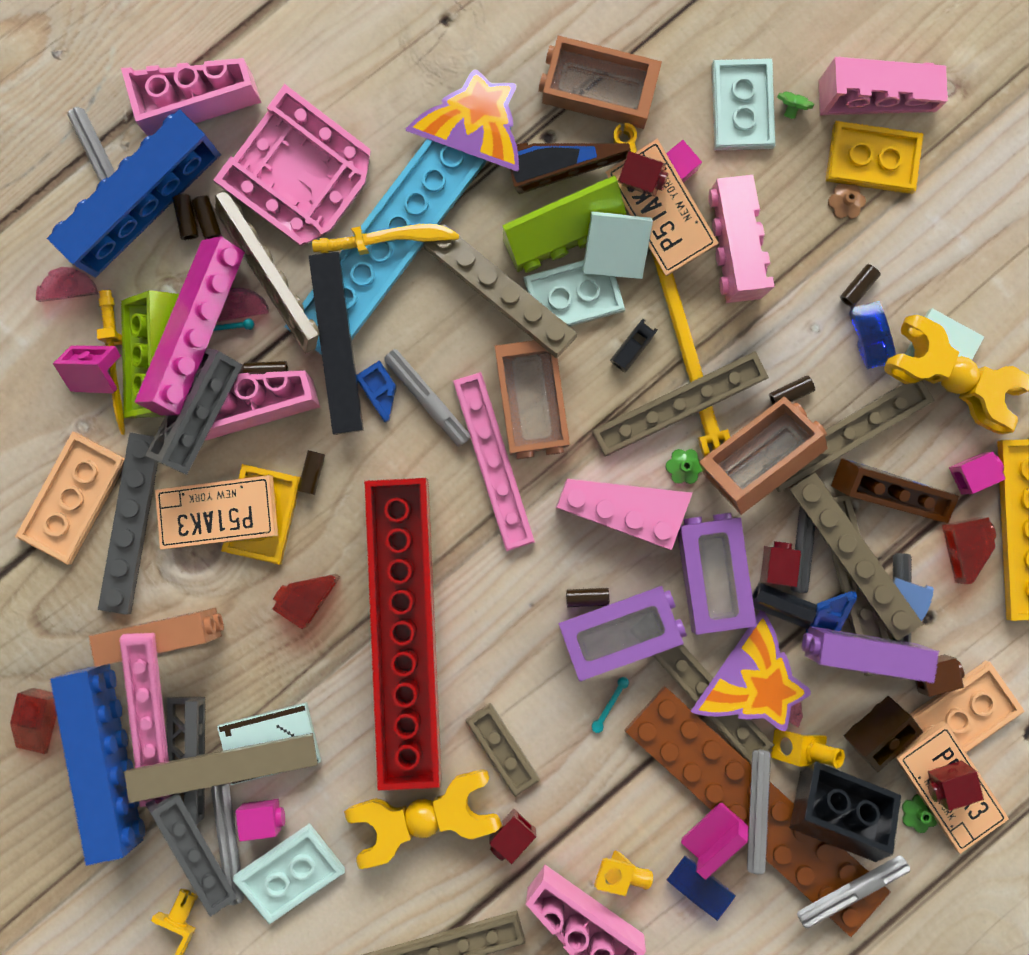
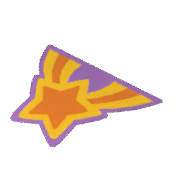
[406,70,519,171]
[691,611,811,731]

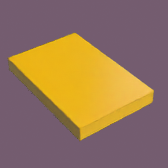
[825,121,924,194]
[221,464,301,565]

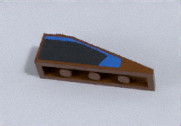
[510,143,631,194]
[831,458,959,524]

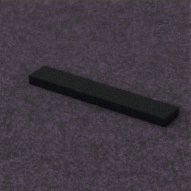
[308,251,364,435]

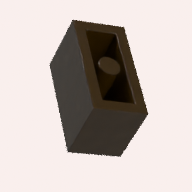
[843,696,923,773]

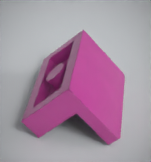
[53,345,121,393]
[681,803,749,880]

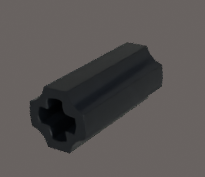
[752,582,817,629]

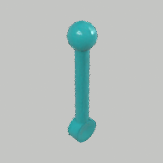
[214,318,255,331]
[592,677,629,733]

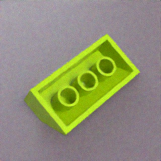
[502,175,627,273]
[121,290,179,418]

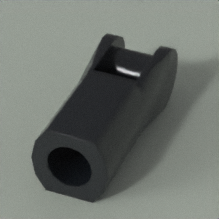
[610,319,658,372]

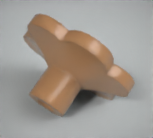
[828,184,866,219]

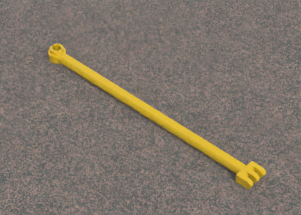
[613,123,730,457]

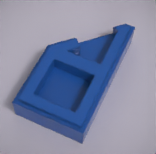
[356,361,397,423]
[806,591,857,633]

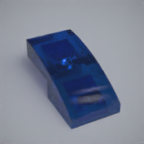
[849,301,896,369]
[667,855,736,921]

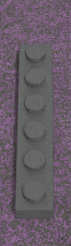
[98,432,158,615]

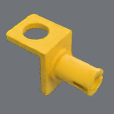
[771,729,845,768]
[594,850,653,896]
[151,889,198,955]

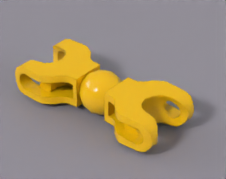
[884,315,1029,434]
[344,769,502,869]

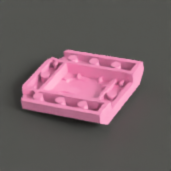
[213,84,371,246]

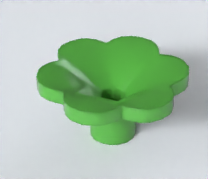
[777,92,814,119]
[666,449,702,484]
[902,794,938,833]

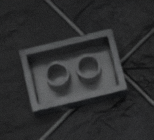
[790,761,901,862]

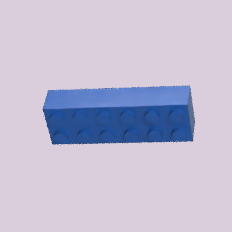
[47,109,221,278]
[50,664,145,866]

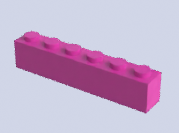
[135,236,245,416]

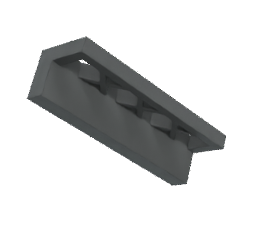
[145,348,243,475]
[167,697,206,825]
[146,793,237,917]

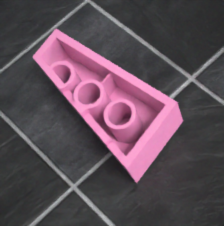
[819,57,948,115]
[121,58,261,136]
[709,175,775,303]
[205,370,320,440]
[556,479,692,550]
[526,865,646,955]

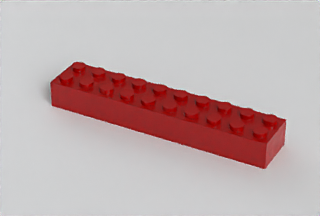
[364,478,442,791]

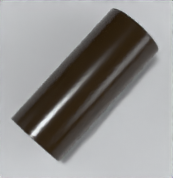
[172,194,199,240]
[192,195,222,240]
[840,264,881,307]
[243,361,288,375]
[769,375,815,405]
[297,450,325,495]
[566,588,610,608]

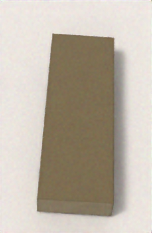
[465,703,540,797]

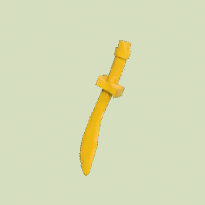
[312,224,459,255]
[96,290,125,435]

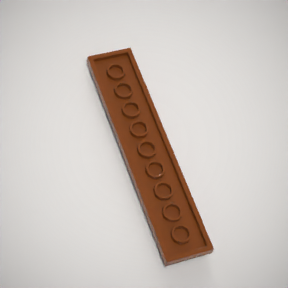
[625,686,891,937]

